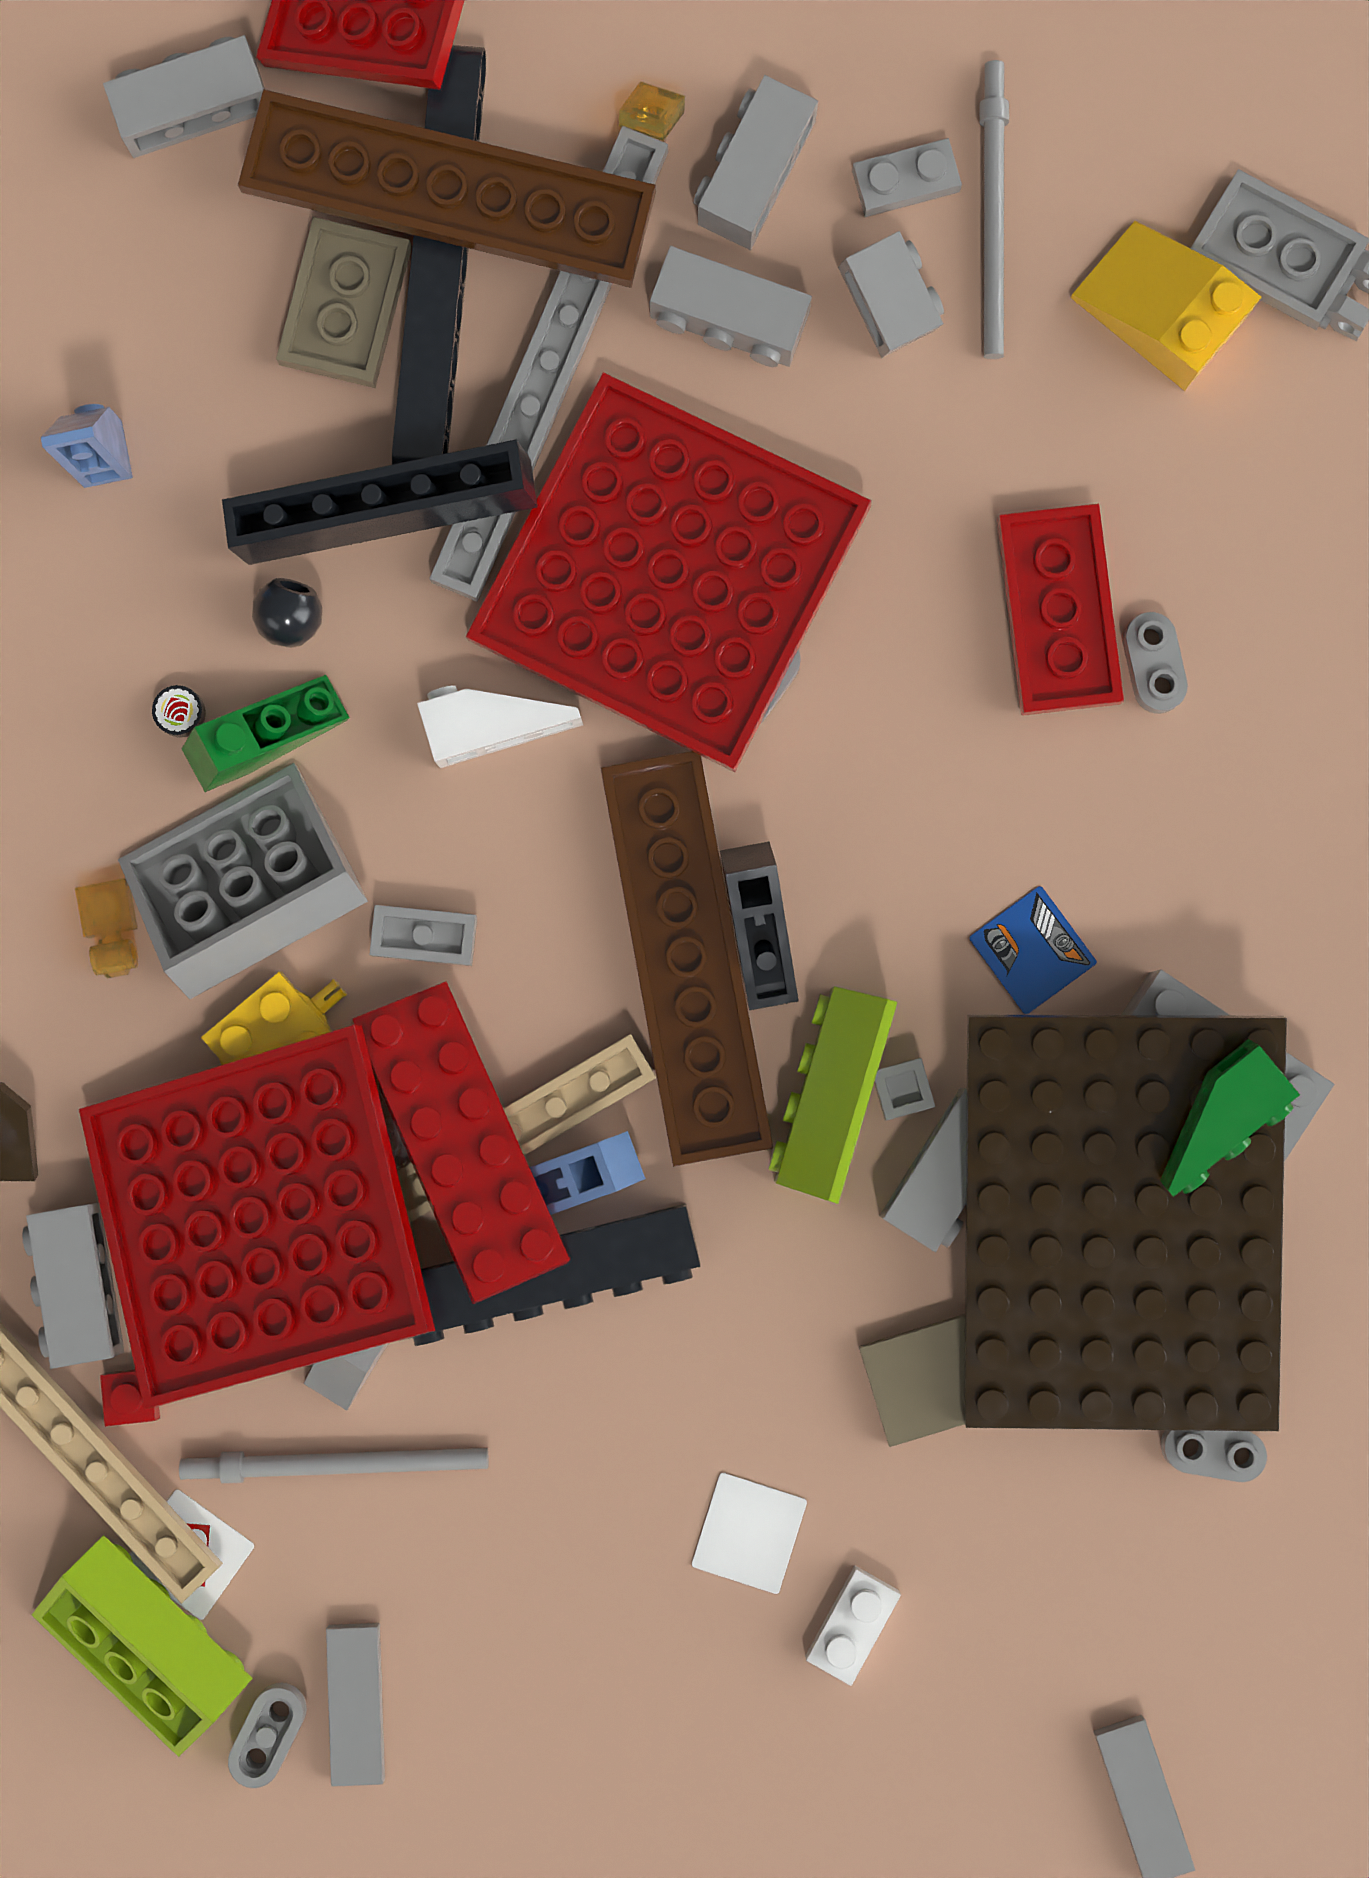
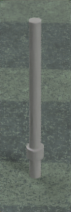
[979,60,1009,359]
[179,1448,489,1483]

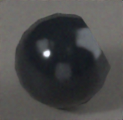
[252,578,323,648]

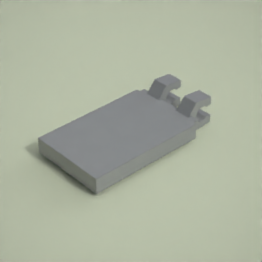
[1190,169,1369,341]

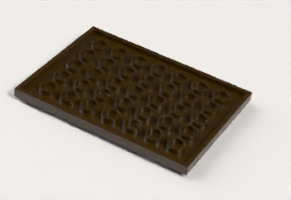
[964,1015,1287,1431]

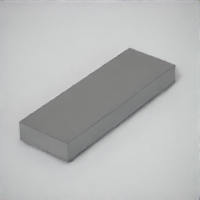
[326,1623,385,1786]
[1093,1715,1195,1878]

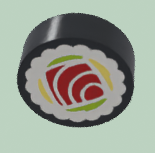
[152,685,206,738]

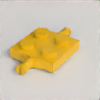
[201,971,347,1065]

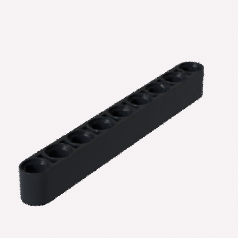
[391,45,486,465]

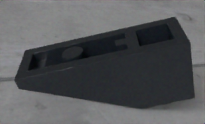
[720,841,799,1011]

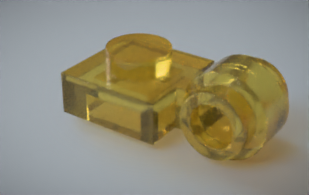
[75,878,138,979]

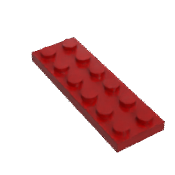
[351,981,570,1304]

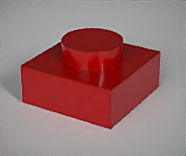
[100,1370,160,1427]

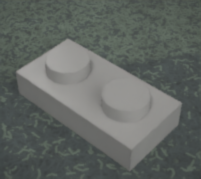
[852,138,962,217]
[369,905,477,966]

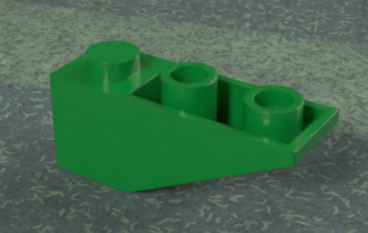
[181,675,350,792]
[1160,1039,1300,1197]

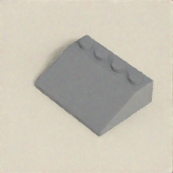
[118,763,368,999]

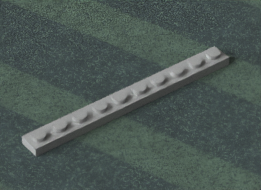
[430,126,669,602]

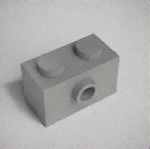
[838,231,944,358]

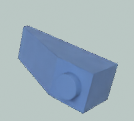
[41,404,133,488]
[529,1131,645,1215]

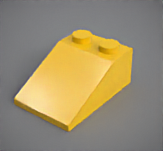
[1071,221,1262,391]

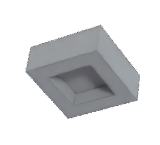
[874,1058,935,1121]

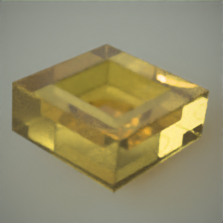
[619,81,685,141]

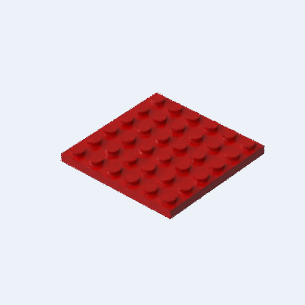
[466,372,872,772]
[79,1025,435,1410]

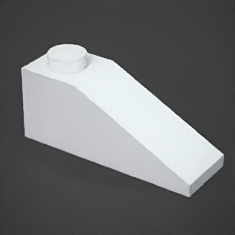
[417,686,583,768]

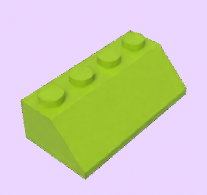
[768,986,898,1204]
[32,1535,253,1757]

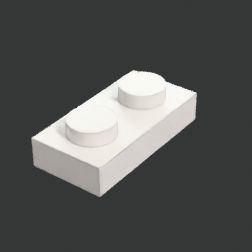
[805,1566,901,1686]

